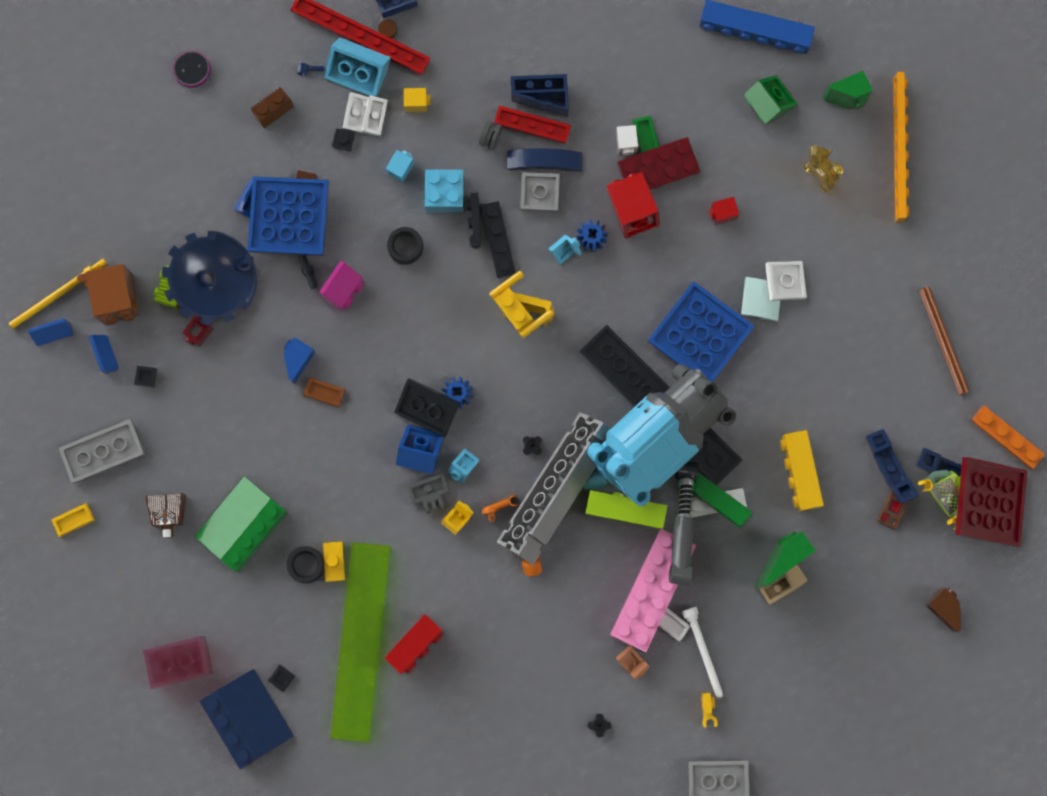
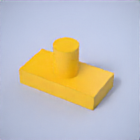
[323,541,346,582]

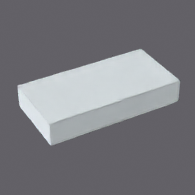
[659,608,691,642]

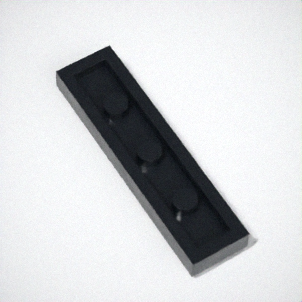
[480,201,516,279]

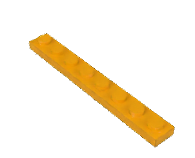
[893,72,909,223]

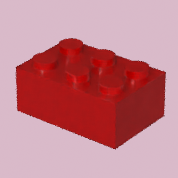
[384,614,444,674]

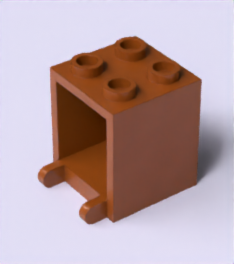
[77,264,140,325]

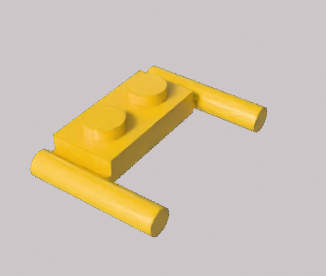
[489,271,554,339]

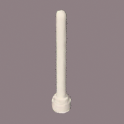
[682,606,723,699]

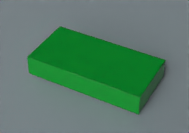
[632,115,659,153]

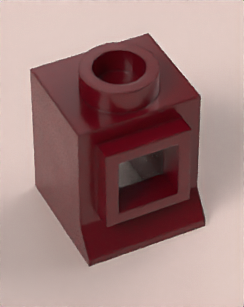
[182,316,214,346]

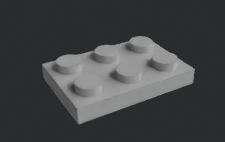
[688,760,749,796]

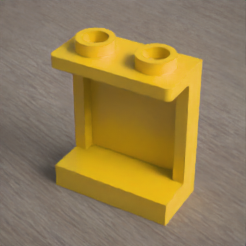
[503,292,555,327]

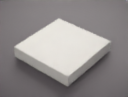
[765,261,807,301]

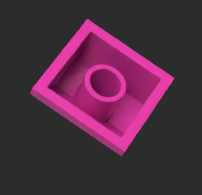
[320,261,364,312]

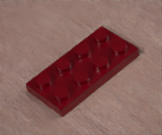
[617,137,701,190]

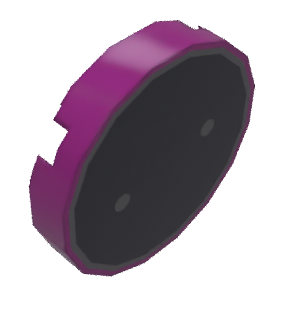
[173,50,211,88]

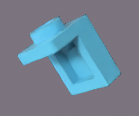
[549,234,583,264]

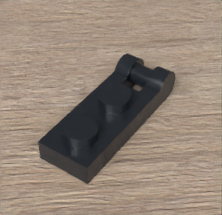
[467,193,481,249]

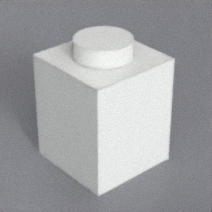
[616,125,638,156]

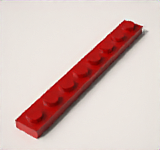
[290,0,431,76]

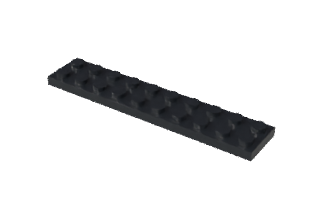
[580,325,743,486]

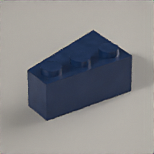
[511,74,569,117]

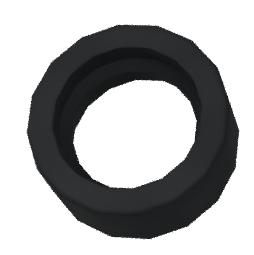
[387,227,424,265]
[287,546,324,583]

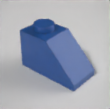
[284,337,316,384]

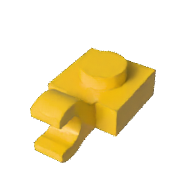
[701,693,718,728]

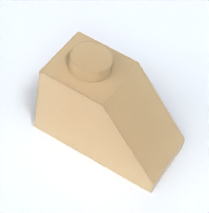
[759,565,808,605]

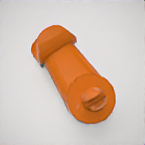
[482,495,519,523]

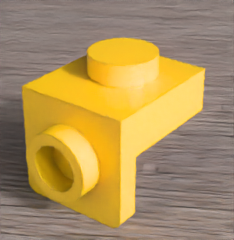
[441,500,474,535]

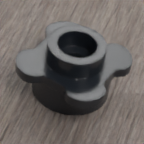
[523,436,542,455]
[588,713,611,737]

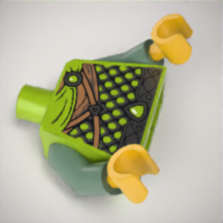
[918,470,961,530]

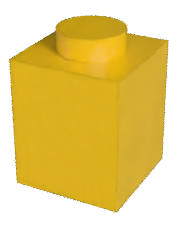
[404,88,431,112]

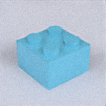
[425,170,464,212]

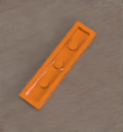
[971,405,1045,470]

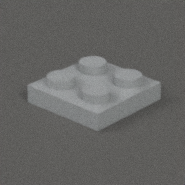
[520,172,560,212]

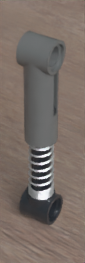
[669,462,699,585]

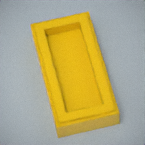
[51,503,96,538]

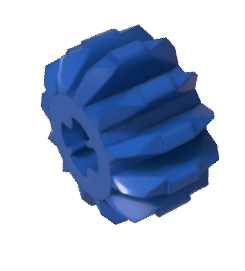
[576,219,608,252]
[441,377,473,409]

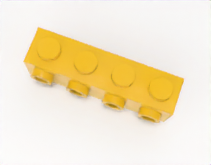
[780,430,824,512]

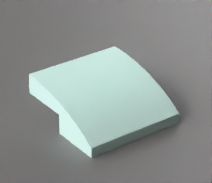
[741,277,780,322]

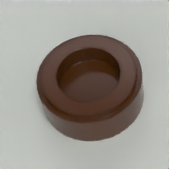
[378,19,397,38]

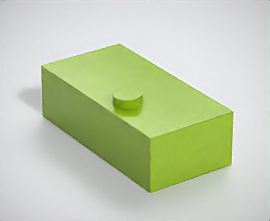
[585,490,668,529]

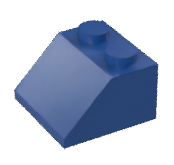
[396,425,444,474]

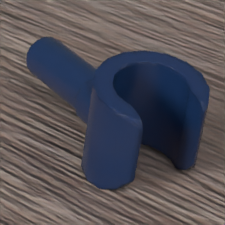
[297,63,324,76]

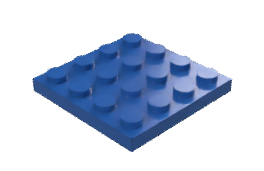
[247,176,329,256]
[647,281,754,382]

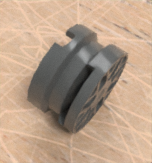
[478,121,502,151]

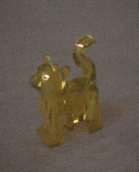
[803,145,843,194]

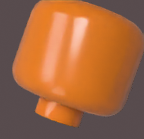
[522,557,543,577]

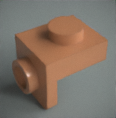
[616,645,650,680]

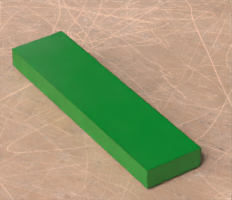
[691,472,753,528]

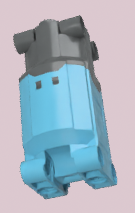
[587,364,736,506]

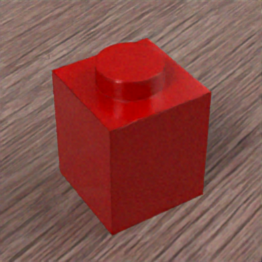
[708,197,739,225]

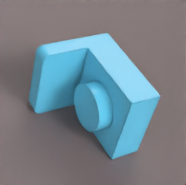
[448,449,480,483]

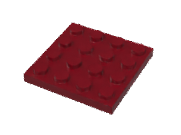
[955,457,1027,547]

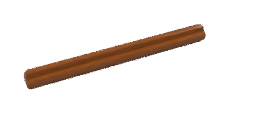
[920,287,969,395]

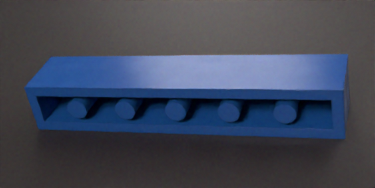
[699,0,815,54]

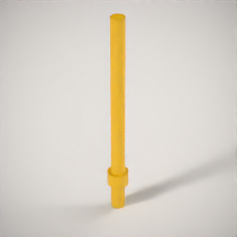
[9,258,108,329]

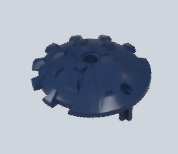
[162,231,257,325]

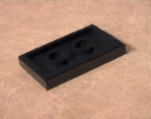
[394,378,460,437]

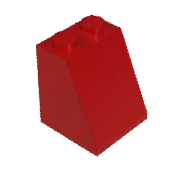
[607,172,660,239]

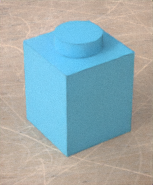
[386,150,414,183]

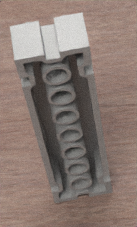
[497,412,611,565]

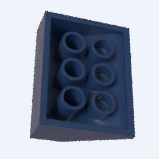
[199,669,294,769]

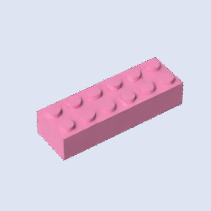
[610,529,696,652]

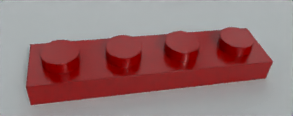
[494,105,571,144]

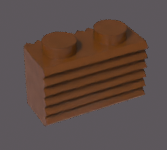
[251,87,294,128]

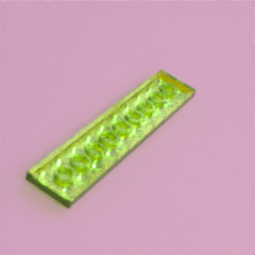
[330,542,391,742]

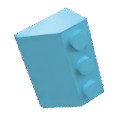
[324,37,391,97]

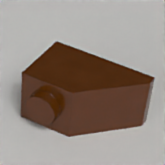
[925,588,961,632]

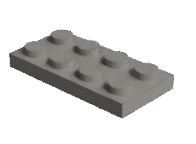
[59,419,145,484]

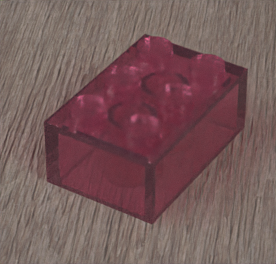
[143,636,213,689]

